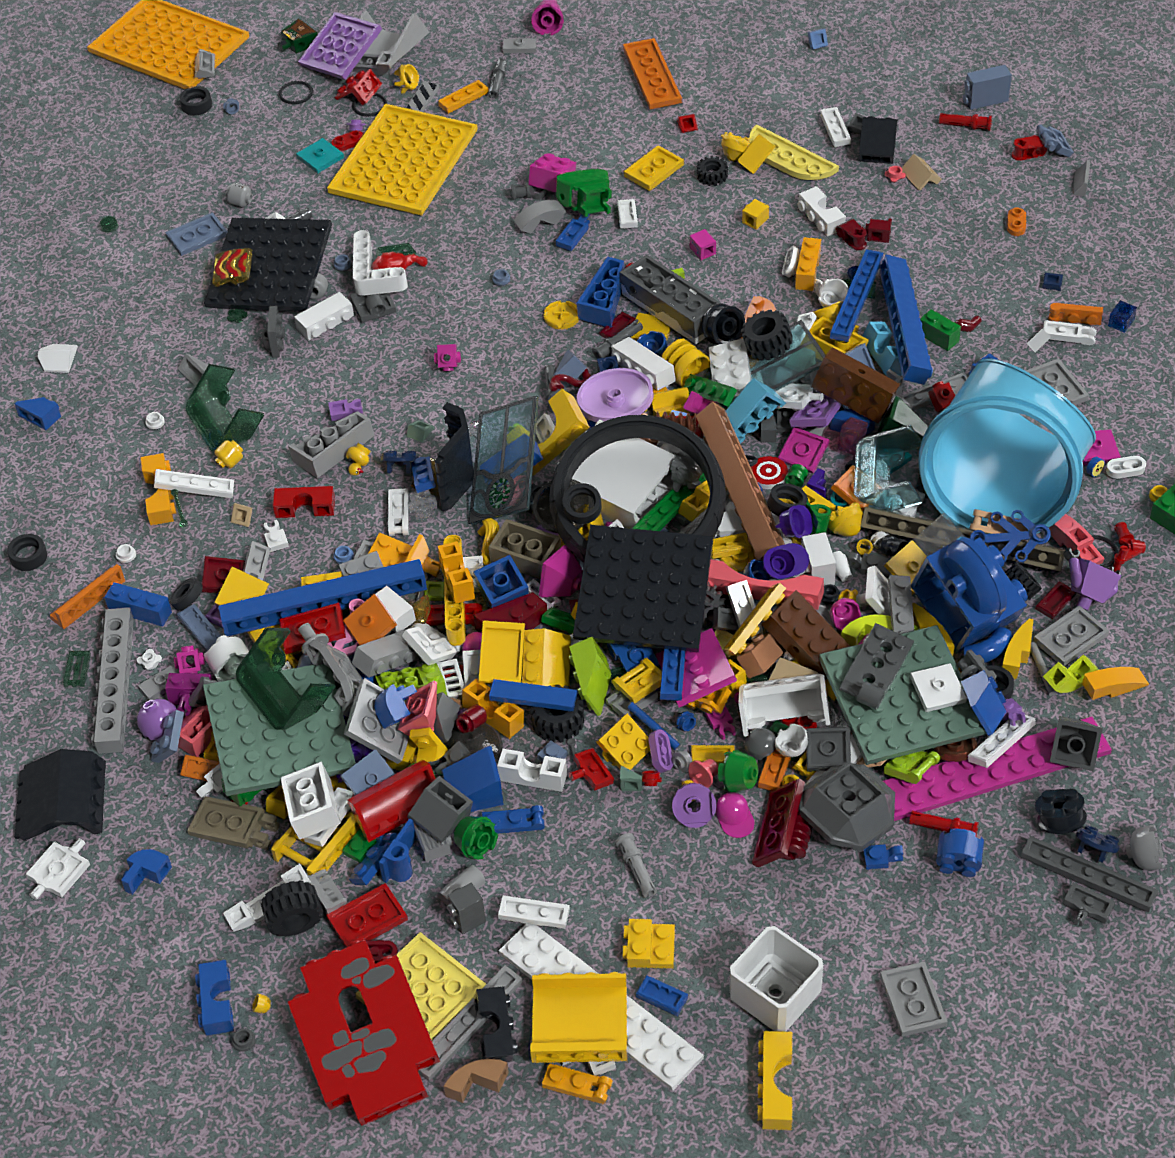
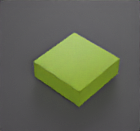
[424,581,445,601]

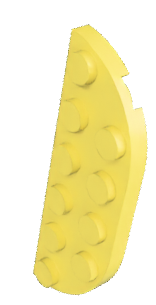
[749,124,839,180]

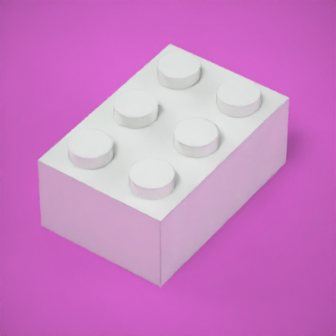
[281,762,341,840]

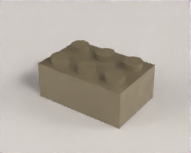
[489,519,561,579]

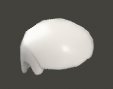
[775,724,808,757]

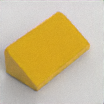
[738,134,775,174]

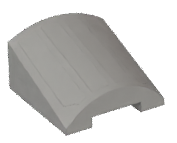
[352,10,429,76]

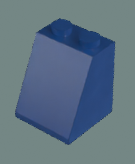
[442,746,504,812]

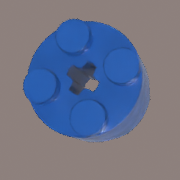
[936,829,984,877]

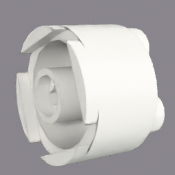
[204,635,254,682]

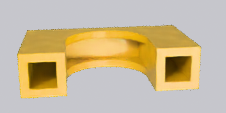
[507,389,590,476]

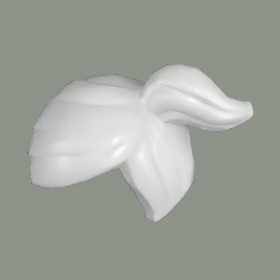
[814,279,849,308]

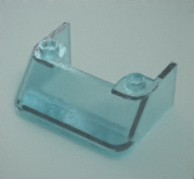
[854,424,922,511]

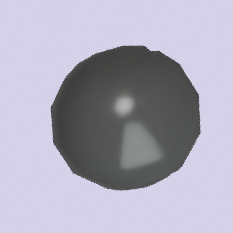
[744,728,776,760]

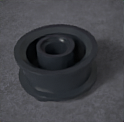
[702,303,745,345]
[1035,789,1087,834]

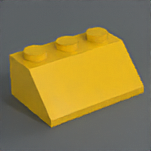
[801,316,869,361]
[522,628,571,689]

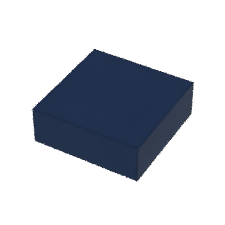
[1042,272,1063,291]

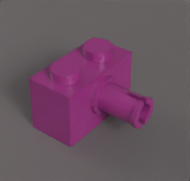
[165,673,212,716]

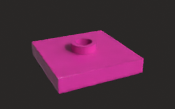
[778,427,829,474]
[1082,429,1121,466]

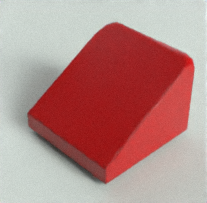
[677,114,698,133]

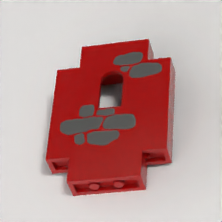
[288,940,440,1126]

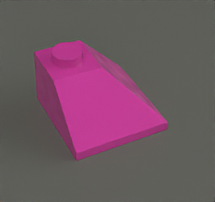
[539,545,583,597]

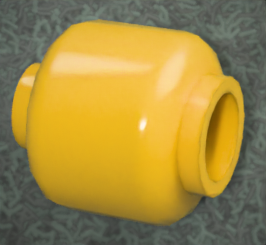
[215,440,243,468]

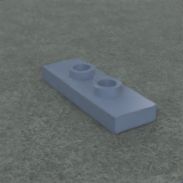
[177,604,221,652]

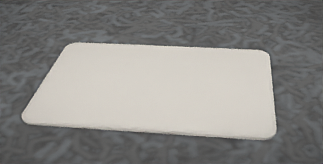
[1027,329,1051,352]

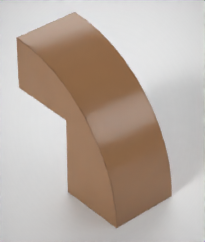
[444,1059,509,1103]

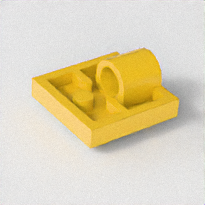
[596,713,650,770]

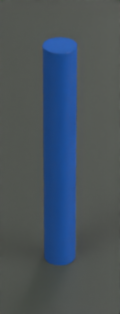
[627,702,680,750]

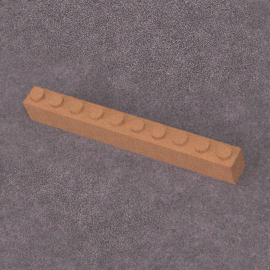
[696,402,785,561]

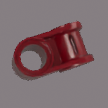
[836,219,867,251]

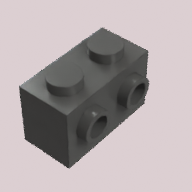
[447,882,486,934]

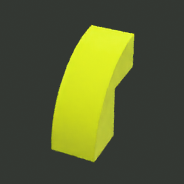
[841,614,892,646]
[1043,654,1099,693]

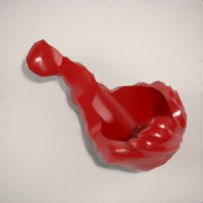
[372,251,428,271]

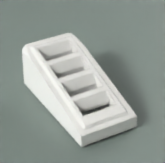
[437,659,465,700]

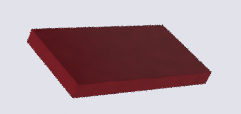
[752,778,805,867]

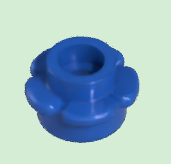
[676,711,696,732]

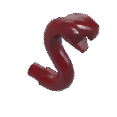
[549,369,591,391]

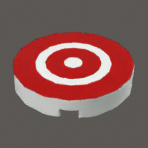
[751,456,788,489]

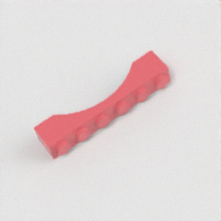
[708,559,824,610]

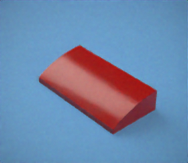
[347,760,436,842]

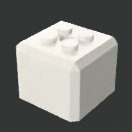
[730,926,823,1032]

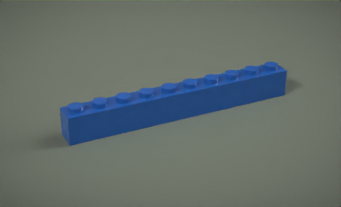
[879,254,933,385]
[218,559,427,636]

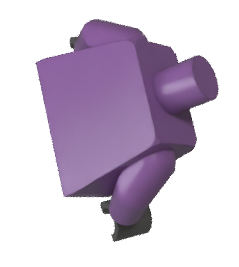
[1063,547,1121,611]

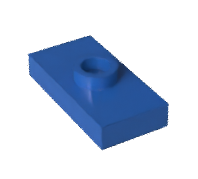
[636,975,688,1017]

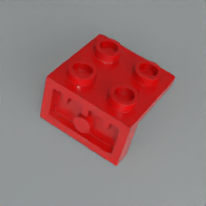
[334,69,382,105]

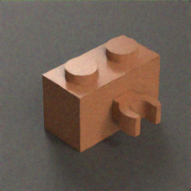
[736,633,783,678]

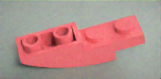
[1049,514,1105,565]

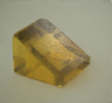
[412,595,431,624]

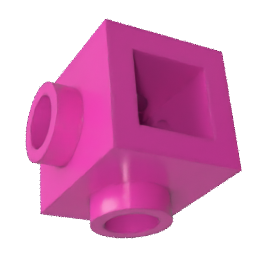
[434,344,461,371]
[174,645,205,673]

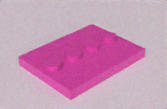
[655,628,737,708]

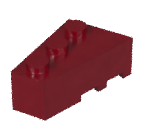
[473,592,547,632]

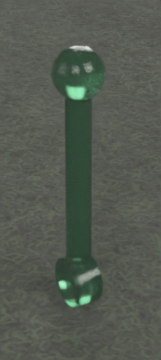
[171,489,188,528]

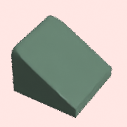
[407,420,434,442]
[620,766,642,791]

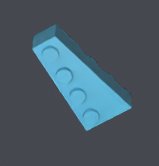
[704,378,786,444]

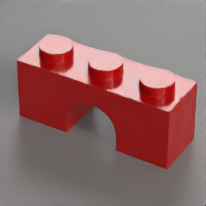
[273,486,335,518]

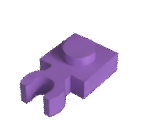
[328,399,363,421]
[1002,698,1026,726]

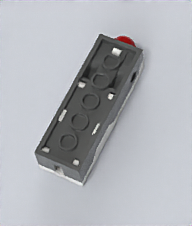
[620,255,720,344]

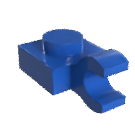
[863,844,904,869]

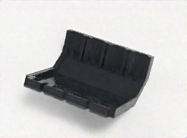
[435,402,474,511]
[14,749,106,841]

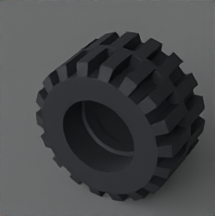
[741,310,793,361]
[530,685,584,743]
[261,881,323,937]

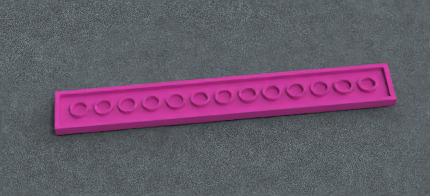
[883,717,1112,821]

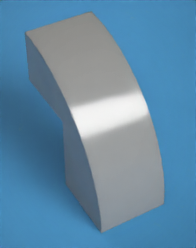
[514,200,566,234]

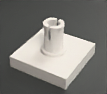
[856,565,891,616]

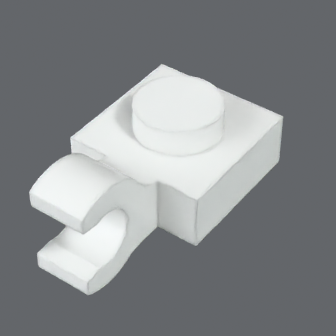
[196,764,223,799]

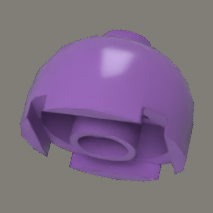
[137,699,177,740]

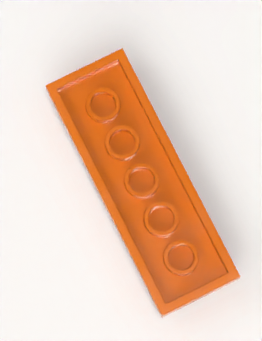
[623,38,682,109]

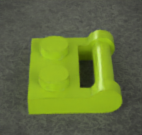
[884,751,940,784]

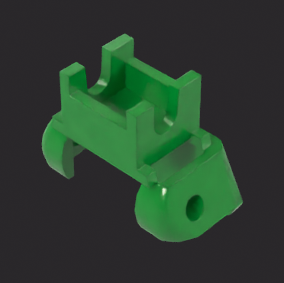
[556,169,612,217]

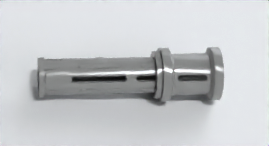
[615,833,657,898]

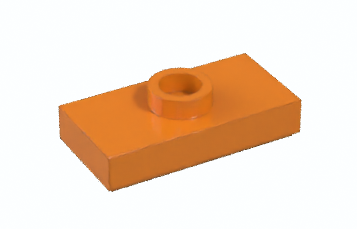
[180,754,219,782]

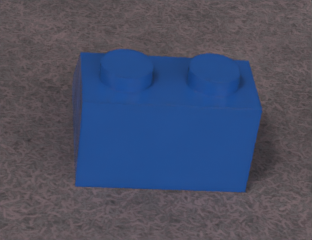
[961,670,1007,736]

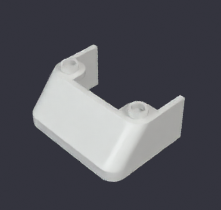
[738,674,830,736]

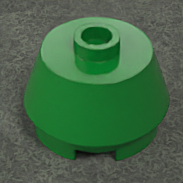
[718,750,758,793]
[454,816,498,860]

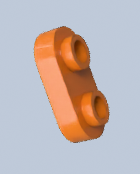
[1007,207,1026,236]

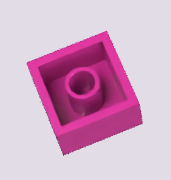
[529,153,576,192]

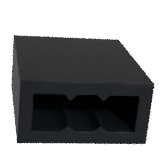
[859,116,898,164]

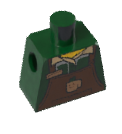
[277,18,318,54]

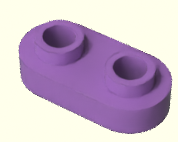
[649,729,673,773]

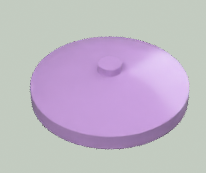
[577,368,654,422]

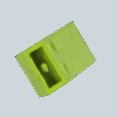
[569,637,612,716]
[375,663,447,701]

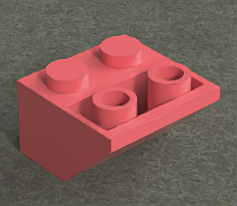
[178,706,212,757]

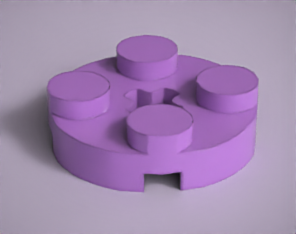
[672,783,716,828]

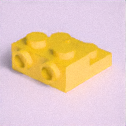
[623,919,675,968]

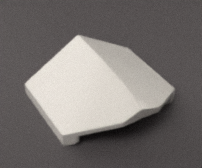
[38,344,78,373]

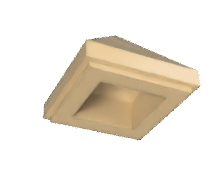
[231,503,252,527]

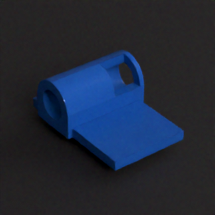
[607,643,660,673]
[379,818,417,883]

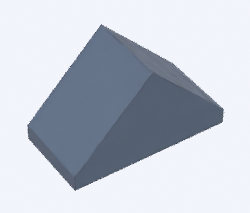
[553,350,587,388]

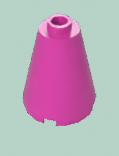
[531,0,564,36]

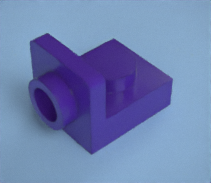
[807,468,826,499]

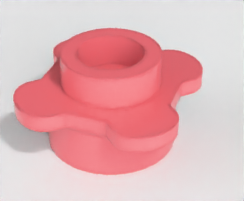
[885,165,906,182]

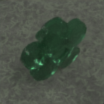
[227,309,248,323]

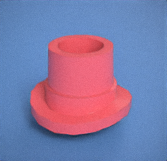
[688,759,718,787]

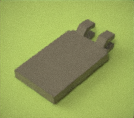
[187,796,280,850]

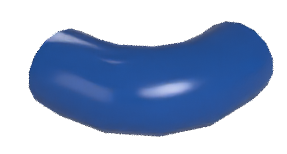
[964,627,1013,663]

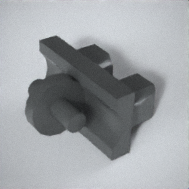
[957,650,997,680]

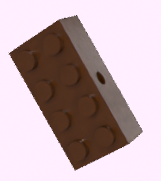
[811,347,900,424]
[761,590,851,680]

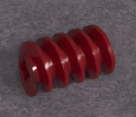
[782,811,813,860]

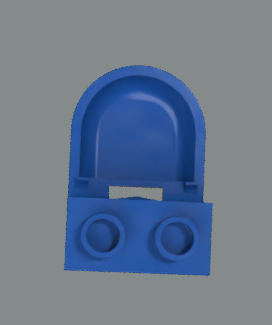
[911,537,1028,654]

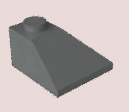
[1050,716,1103,771]

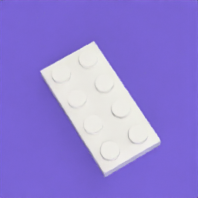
[709,339,751,406]

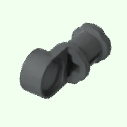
[511,182,546,200]

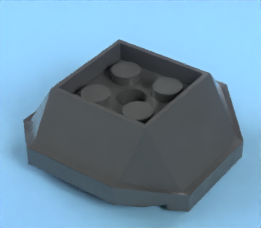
[799,763,895,852]

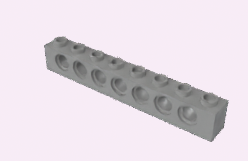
[91,607,134,754]

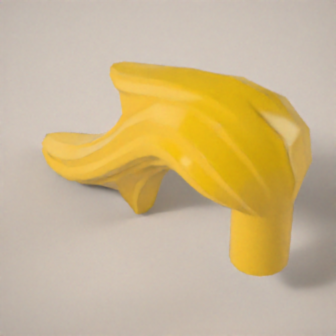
[477,518,500,566]

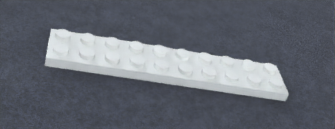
[499,924,704,1091]

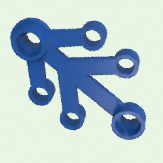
[970,510,1051,563]

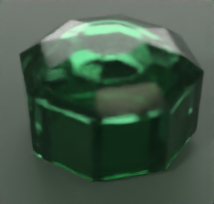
[99,216,118,233]

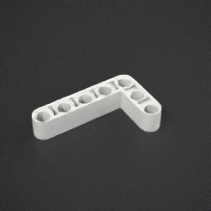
[353,230,408,296]

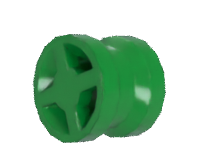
[785,464,808,488]

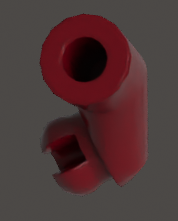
[955,315,982,332]

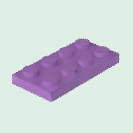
[790,391,842,428]

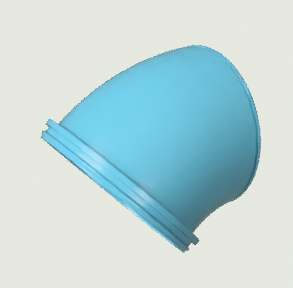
[918,359,1096,534]

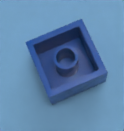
[473,555,529,609]

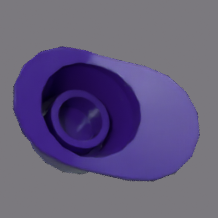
[775,505,813,538]
[763,543,809,579]

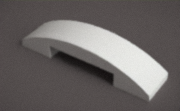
[223,864,311,931]

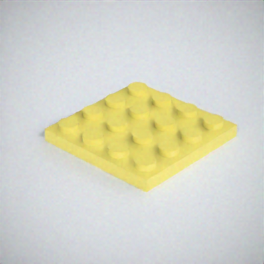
[356,932,486,1041]

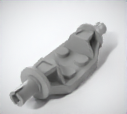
[298,623,363,717]

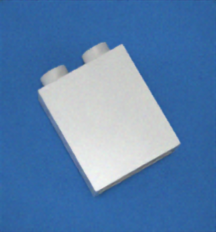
[554,420,676,528]

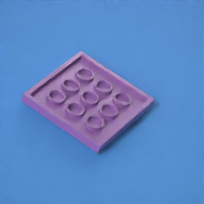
[298,12,382,80]

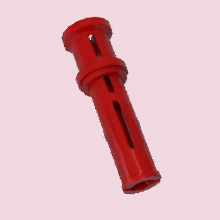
[939,113,992,131]
[909,810,979,837]

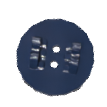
[380,451,419,474]
[1076,825,1120,863]

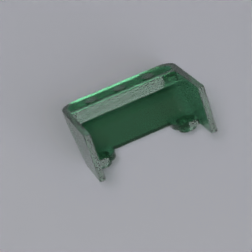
[186,364,264,452]
[236,627,336,730]

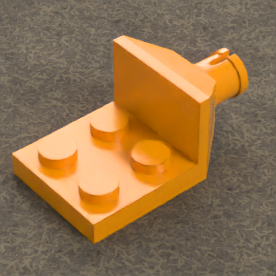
[368,532,441,577]

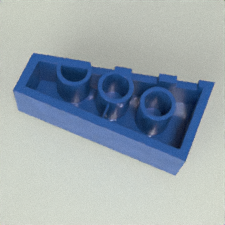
[577,256,624,328]

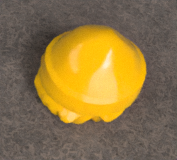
[721,132,751,161]
[828,502,863,537]

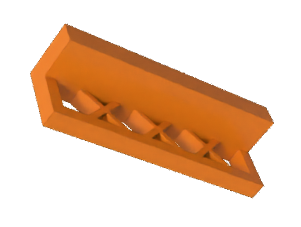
[50,564,125,629]

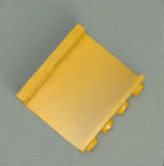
[530,972,627,1063]

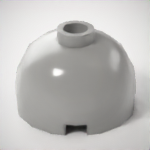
[1126,824,1164,870]

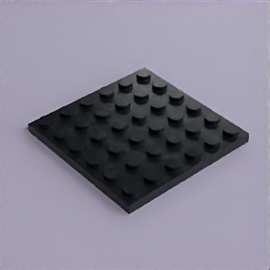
[204,218,332,311]
[573,525,714,652]

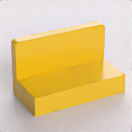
[652,387,689,417]

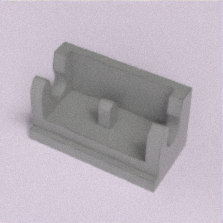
[308,869,347,915]

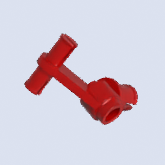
[1113,522,1146,571]

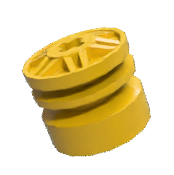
[661,339,710,387]

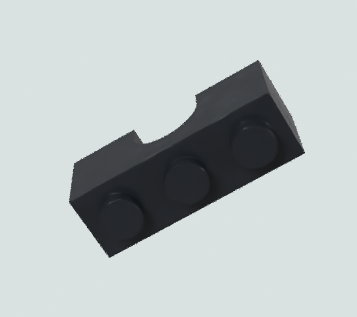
[474,986,517,1062]

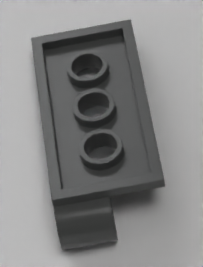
[839,623,914,710]

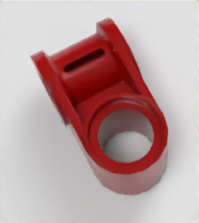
[1011,135,1047,161]

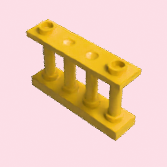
[271,811,360,878]

